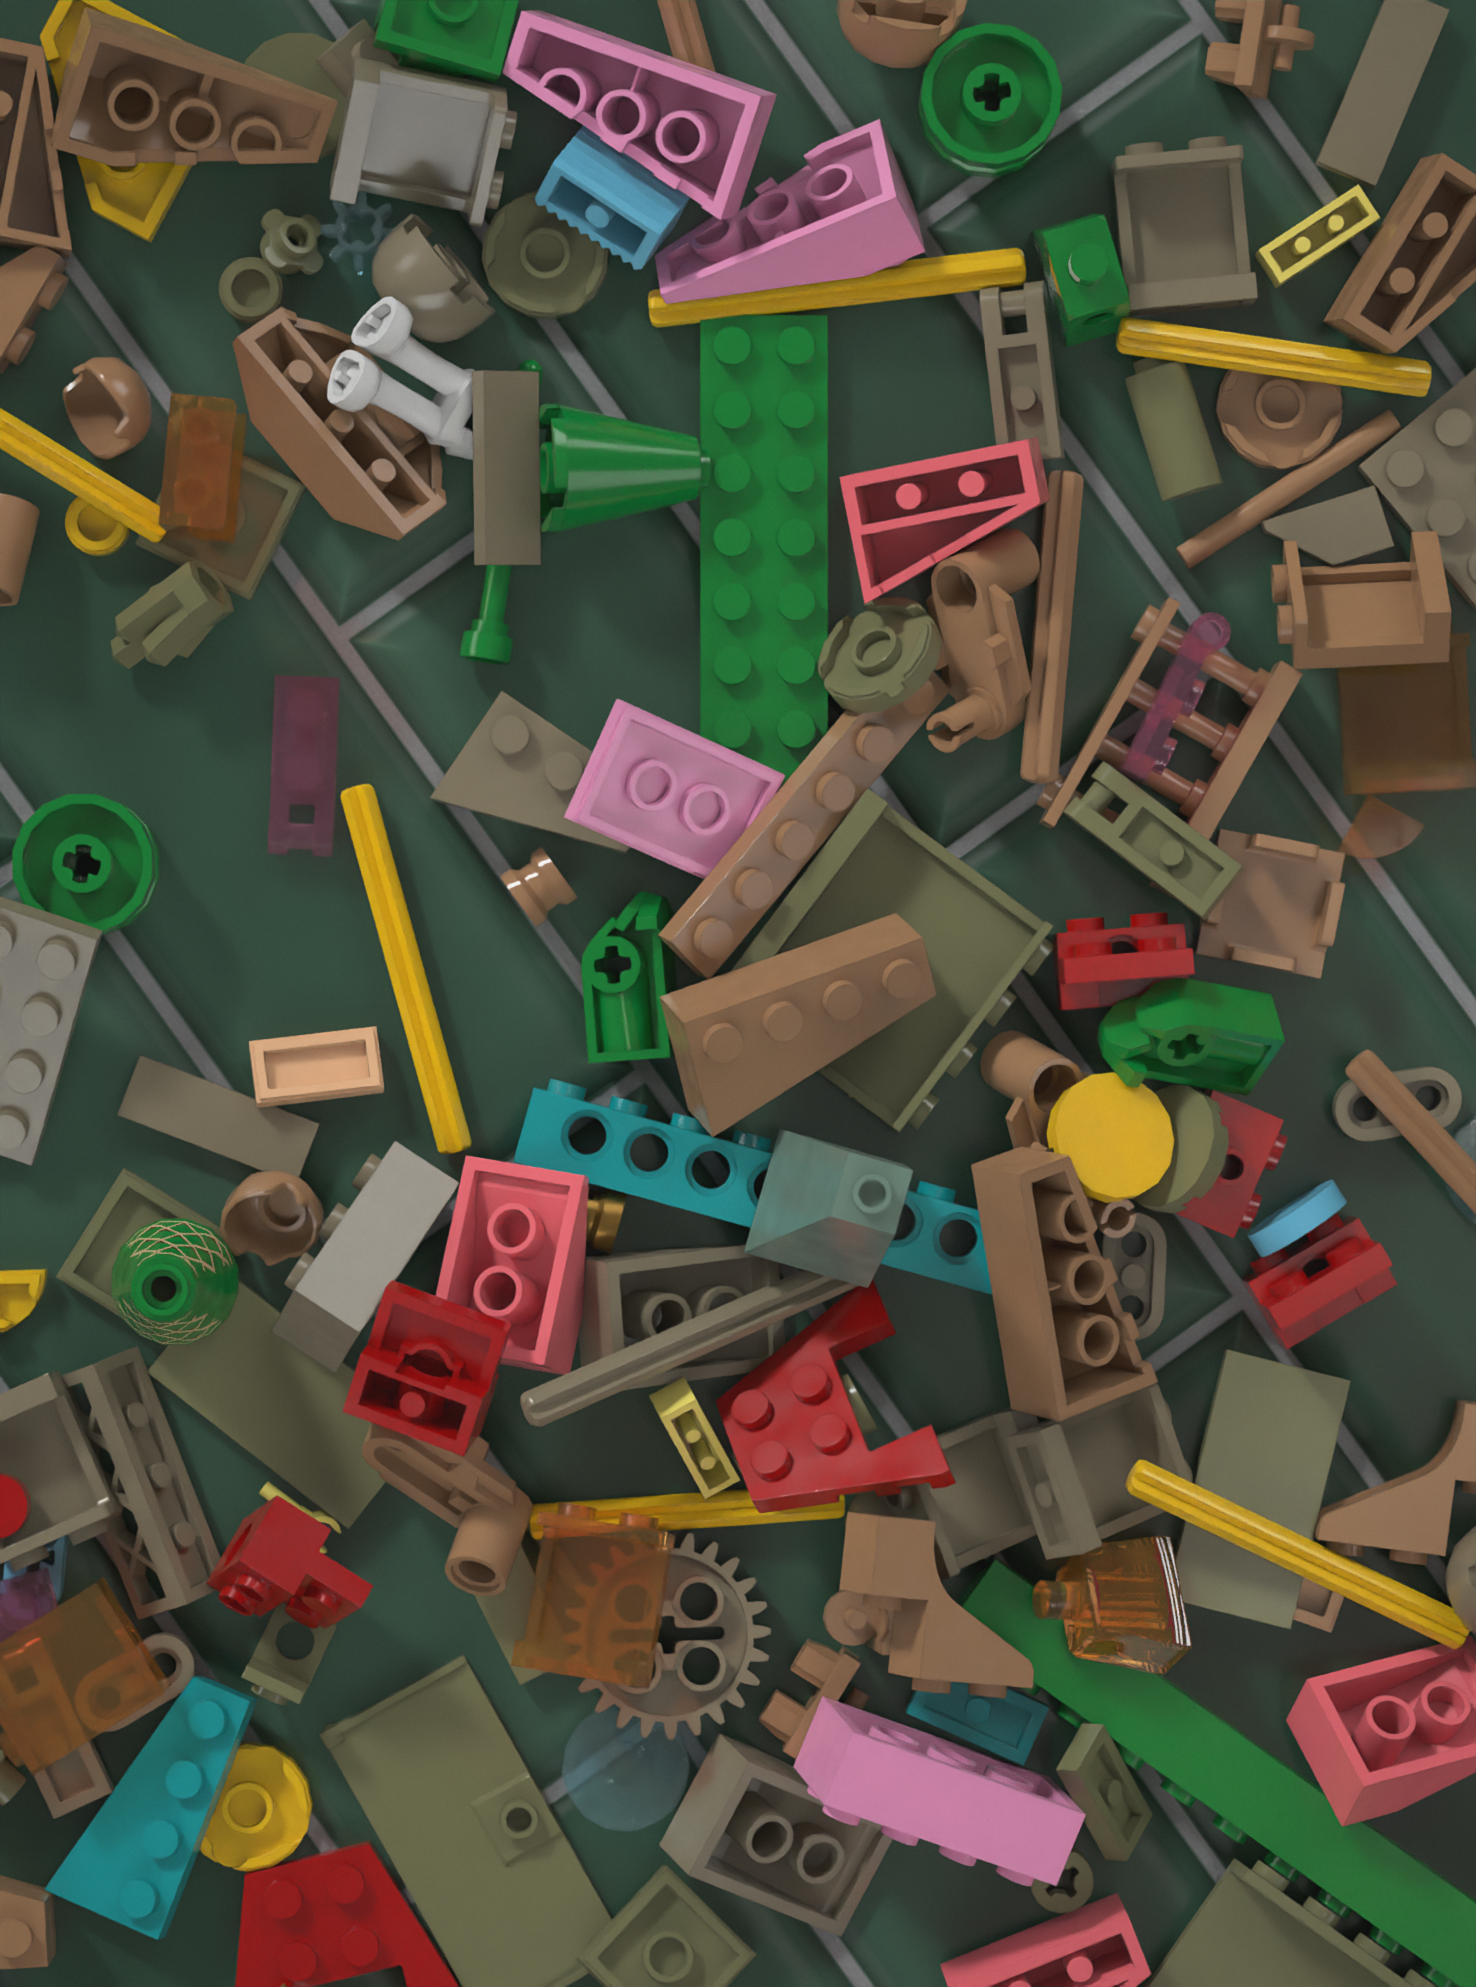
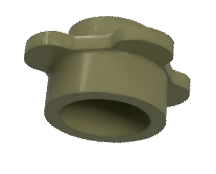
[260,209,323,275]

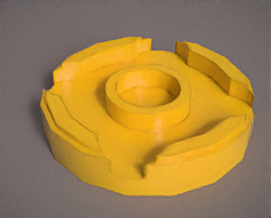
[1046,1072,1174,1203]
[200,1741,313,1872]

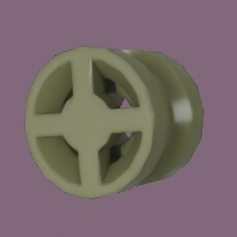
[1030,1845,1094,1913]

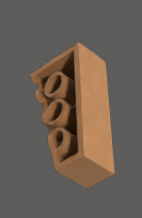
[971,1146,1158,1422]

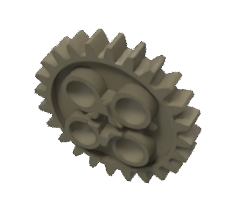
[563,1531,771,1740]

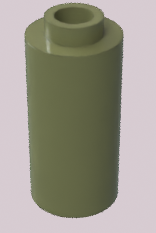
[1124,358,1223,502]

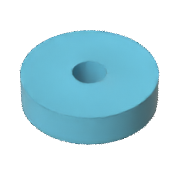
[1247,1180,1347,1257]

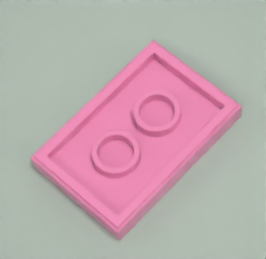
[564,699,785,879]

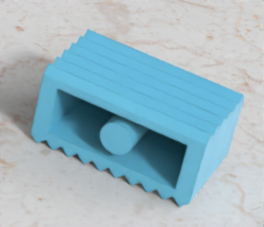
[535,125,690,270]

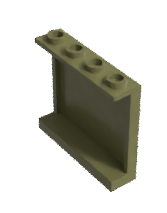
[730,788,1055,1132]

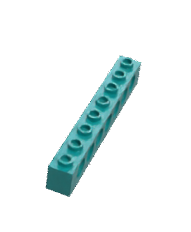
[513,1078,992,1294]

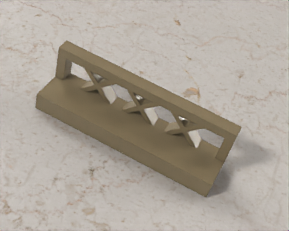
[61,1346,221,1620]

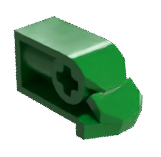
[581,892,677,1063]
[1098,978,1285,1096]

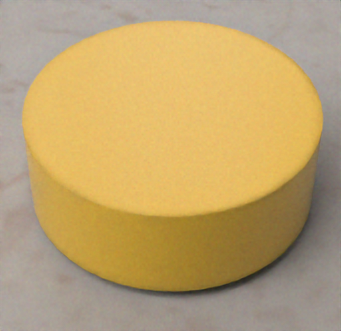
[65,497,131,556]

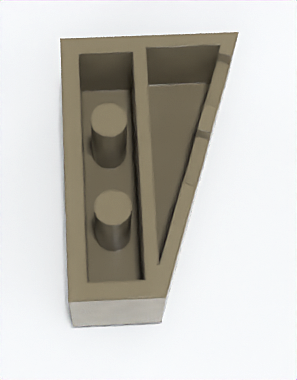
[430,691,632,854]

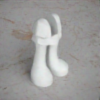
[327,296,474,460]

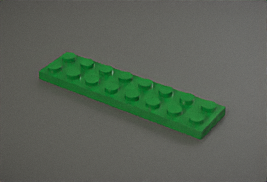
[700,315,828,788]

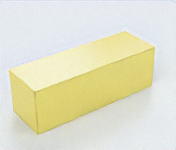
[1254,184,1380,288]
[649,1377,740,1499]

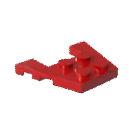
[715,1279,956,1514]
[235,1840,460,1987]

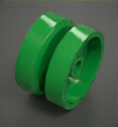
[917,23,1062,178]
[12,794,161,935]

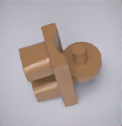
[1205,0,1315,100]
[823,1590,894,1655]
[759,1639,870,1759]

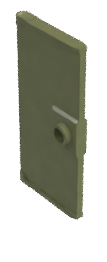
[319,1654,612,1987]

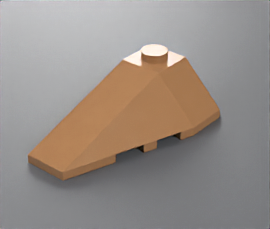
[51,7,338,166]

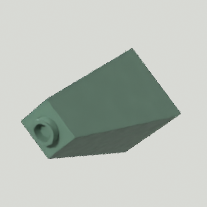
[744,1128,913,1288]

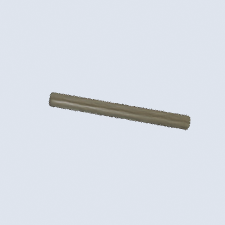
[520,1270,859,1427]

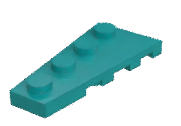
[44,1675,258,1940]

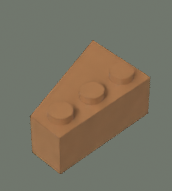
[1323,153,1476,354]

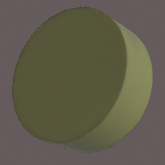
[219,257,284,324]

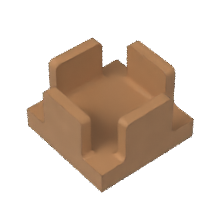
[1193,829,1345,979]

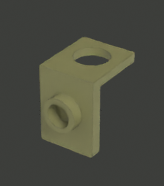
[241,1603,337,1705]

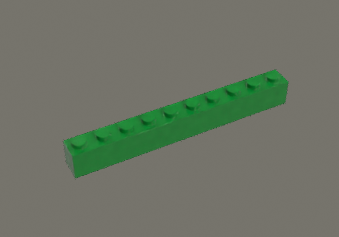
[957,1554,1476,1987]

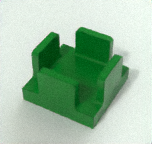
[372,0,519,83]

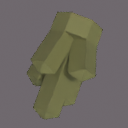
[110,560,234,669]

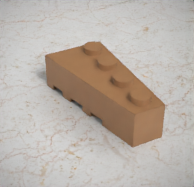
[660,913,936,1137]

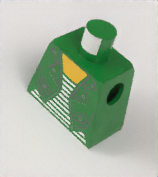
[1031,213,1130,348]

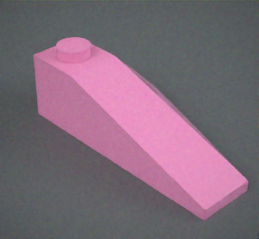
[654,119,925,304]

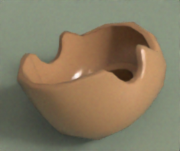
[63,357,152,460]
[219,1170,324,1266]

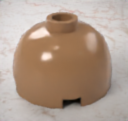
[836,0,967,68]

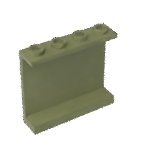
[1145,1858,1436,1987]

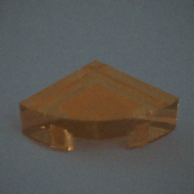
[1336,795,1425,859]

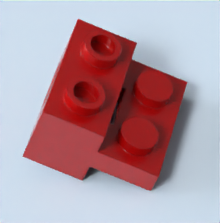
[1052,912,1195,1010]
[1242,1212,1397,1349]
[342,1280,513,1456]
[206,1495,373,1629]

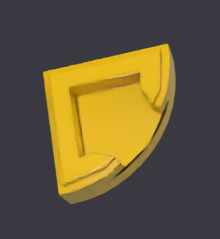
[0,1269,47,1333]

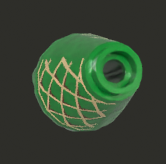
[112,1218,239,1345]

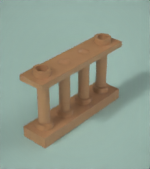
[1036,597,1303,898]

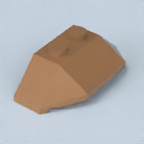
[233,307,447,541]

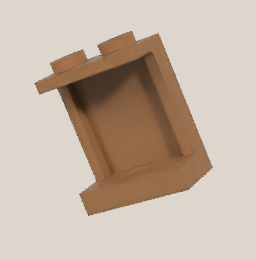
[1271,531,1452,670]

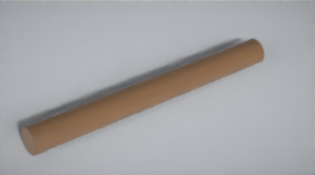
[1175,409,1402,569]

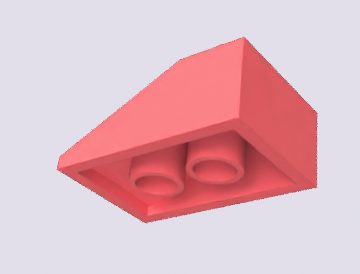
[435,1156,589,1375]
[1286,1636,1476,1827]

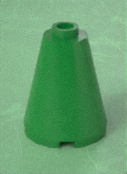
[539,404,711,533]

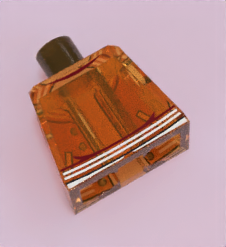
[1032,1535,1192,1674]

